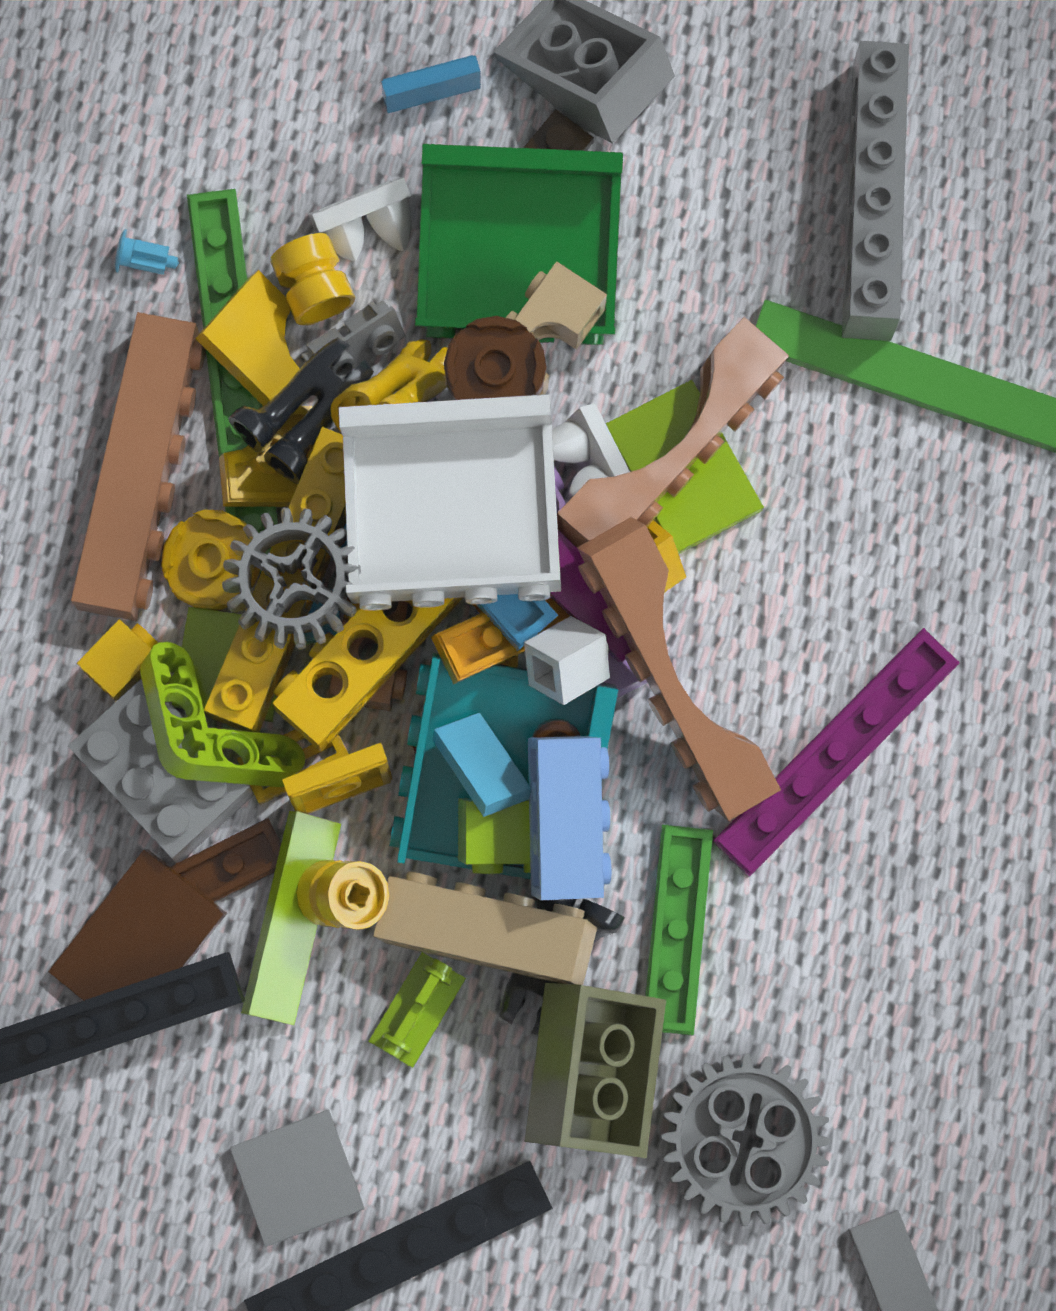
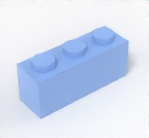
[528,736,612,900]

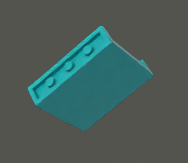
[389,653,618,879]

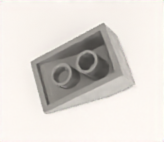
[493,0,675,144]

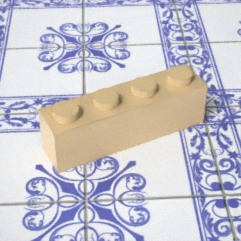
[373,871,597,985]

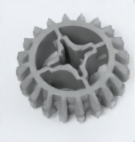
[222,508,361,649]

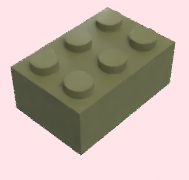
[524,983,666,1158]

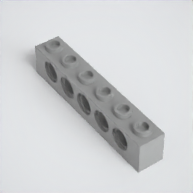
[842,40,909,341]

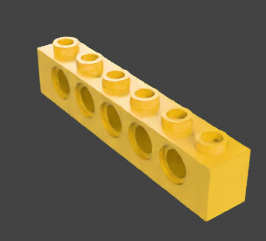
[204,427,346,732]
[272,597,464,752]

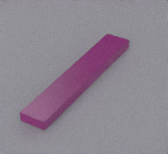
[712,628,960,877]

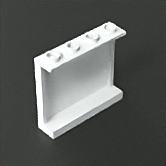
[339,394,561,611]

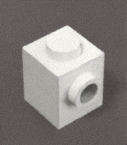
[524,616,610,705]

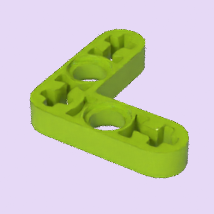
[140,642,305,787]

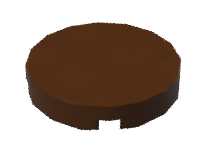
[444,316,547,400]

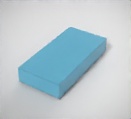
[433,713,531,817]

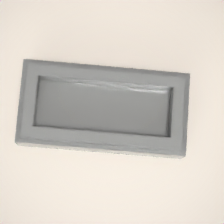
[848,1210,938,1311]

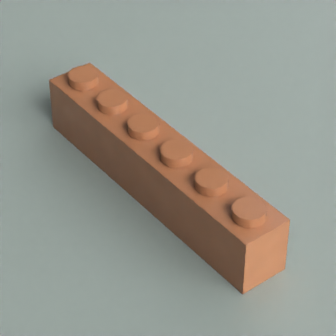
[71,312,206,621]

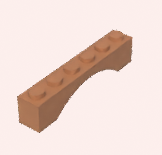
[557,317,789,547]
[577,517,781,821]

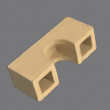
[506,261,607,395]

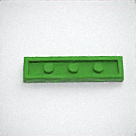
[645,825,713,1036]

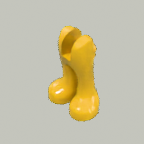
[331,339,447,432]

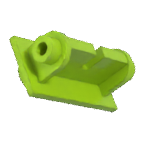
[368,952,466,1068]

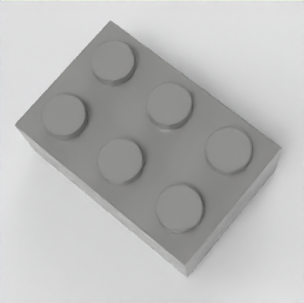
[68,679,254,863]

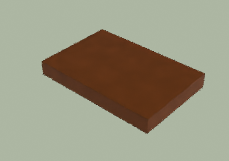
[48,849,227,1001]

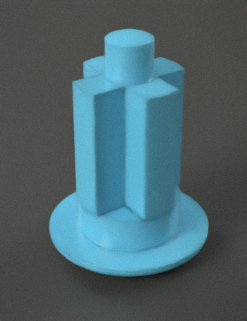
[115,229,179,275]

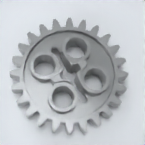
[660,1053,832,1226]

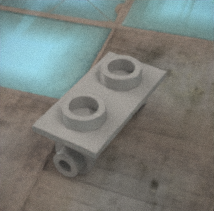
[301,300,406,381]

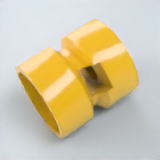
[270,233,356,326]
[296,860,389,930]

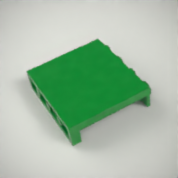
[415,144,623,345]

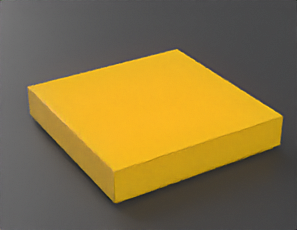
[282,743,393,814]

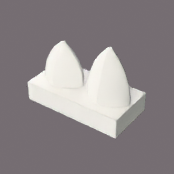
[308,177,411,261]
[552,403,630,497]

